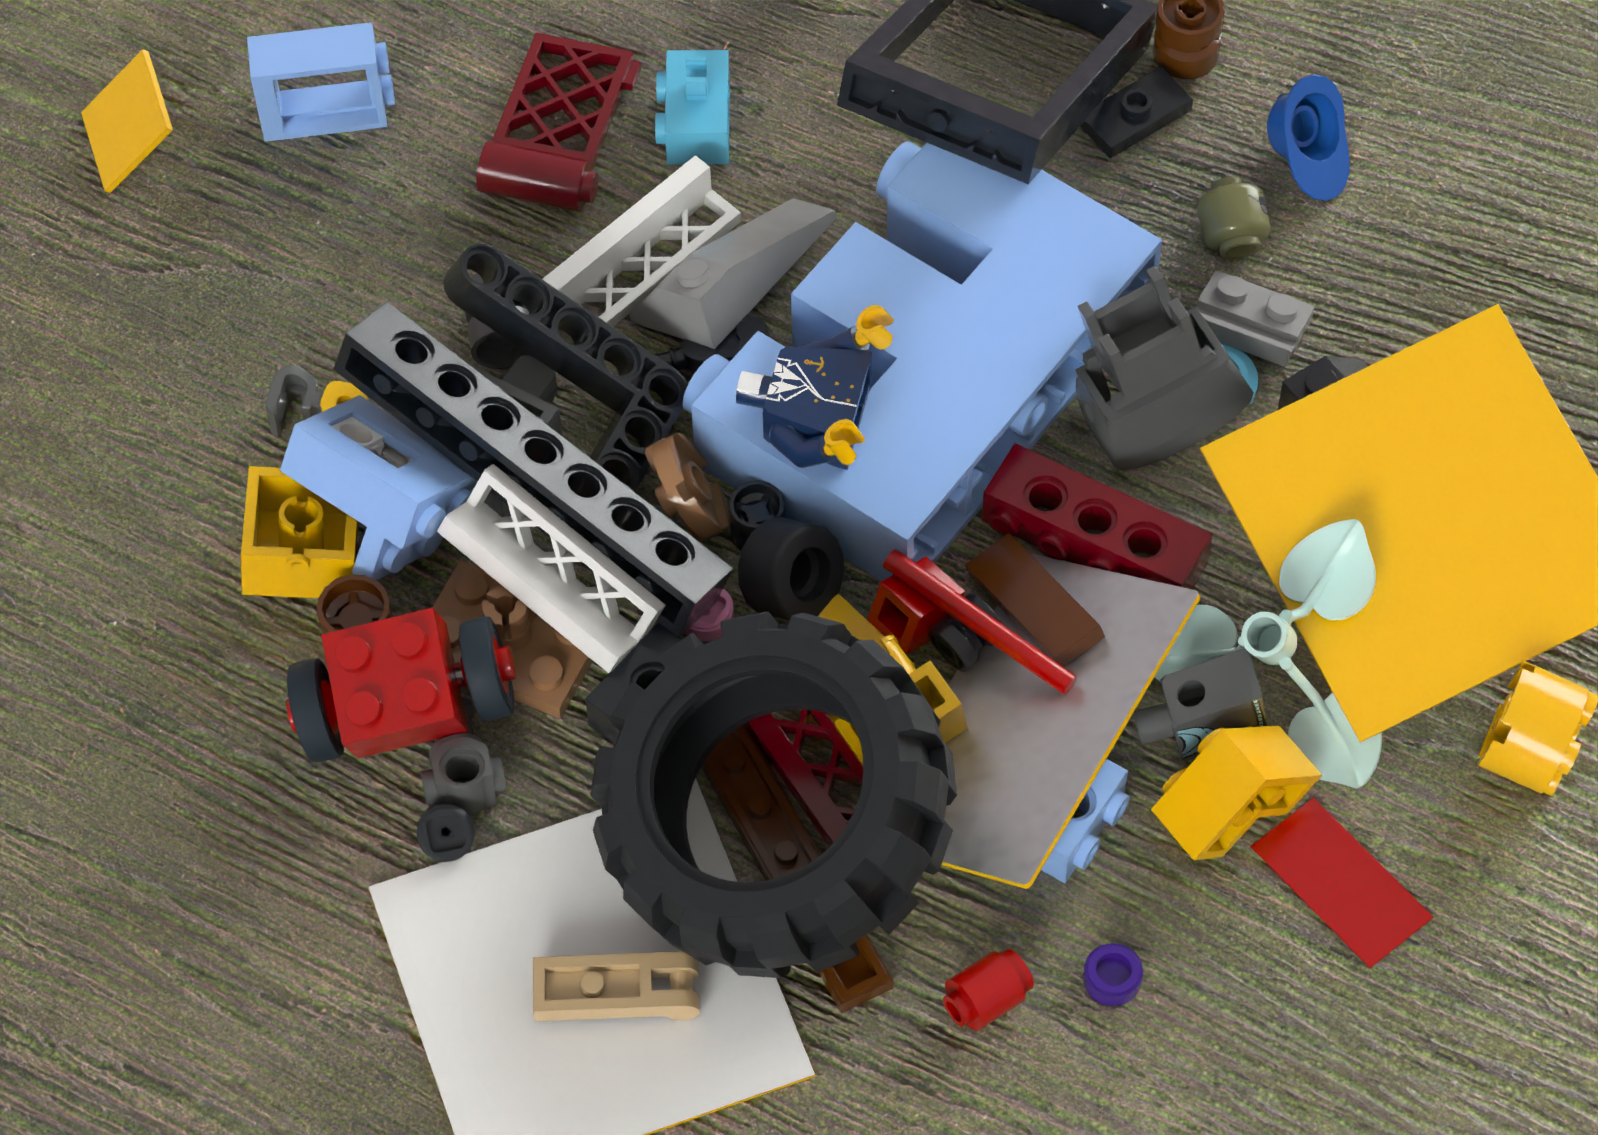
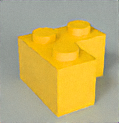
[1151,725,1322,861]

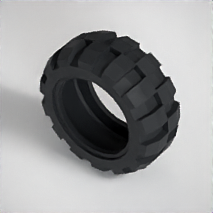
[590,611,957,978]

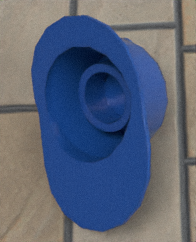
[1266,74,1350,201]

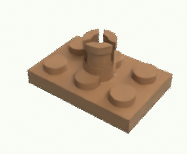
[433,560,593,719]

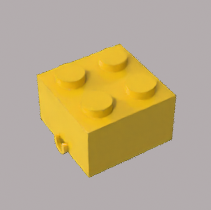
[241,466,359,598]

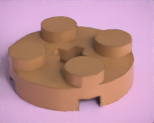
[645,433,731,543]

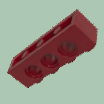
[982,443,1213,589]

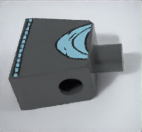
[1133,648,1268,761]

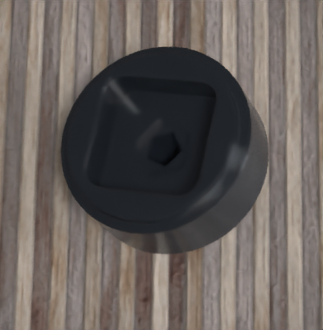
[417,802,475,862]

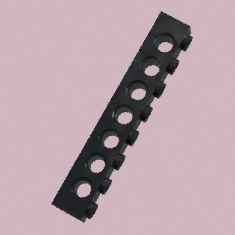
[333,302,733,638]

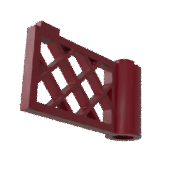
[476,33,641,212]

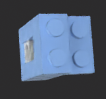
[280,395,477,580]

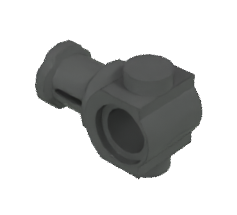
[420,697,506,816]

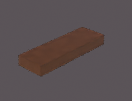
[965,533,1105,667]

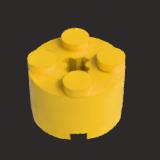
[1477,661,1598,796]

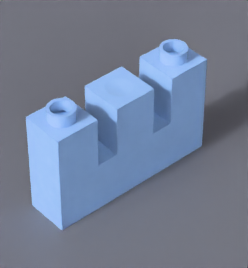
[683,141,1162,581]

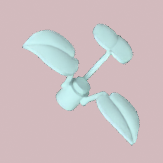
[1155,519,1382,789]

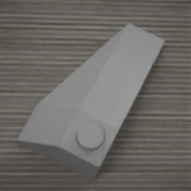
[629,198,837,349]

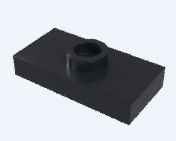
[1080,66,1193,158]

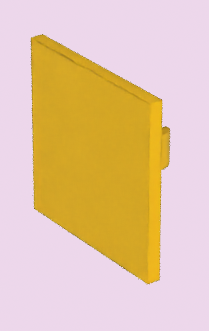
[81,49,173,193]

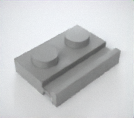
[1196,270,1315,367]

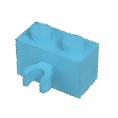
[655,50,730,165]

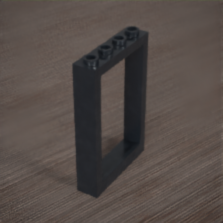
[837,0,1158,184]

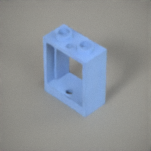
[247,22,395,142]

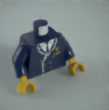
[736,305,894,470]

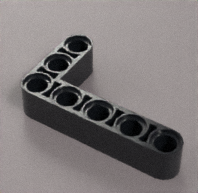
[443,243,688,491]

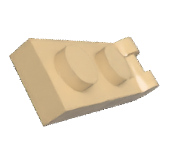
[533,951,700,1021]

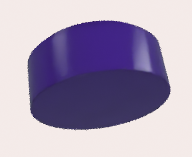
[1083,943,1143,1006]

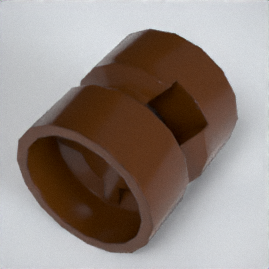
[1153,0,1225,79]
[316,575,393,634]

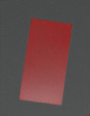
[1250,797,1434,968]

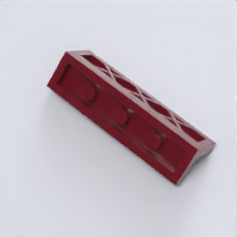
[745,709,863,847]

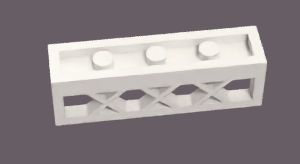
[542,155,741,327]
[437,464,666,673]

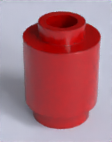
[943,949,1034,1031]

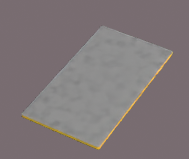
[941,554,1200,889]

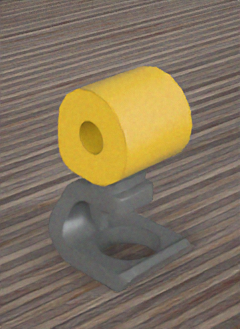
[265,364,368,437]

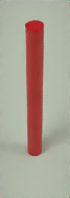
[883,549,1077,695]

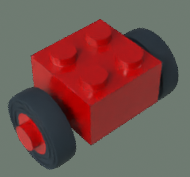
[286,607,516,762]

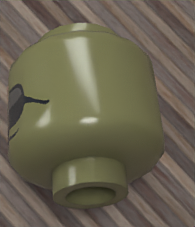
[1197,176,1271,259]

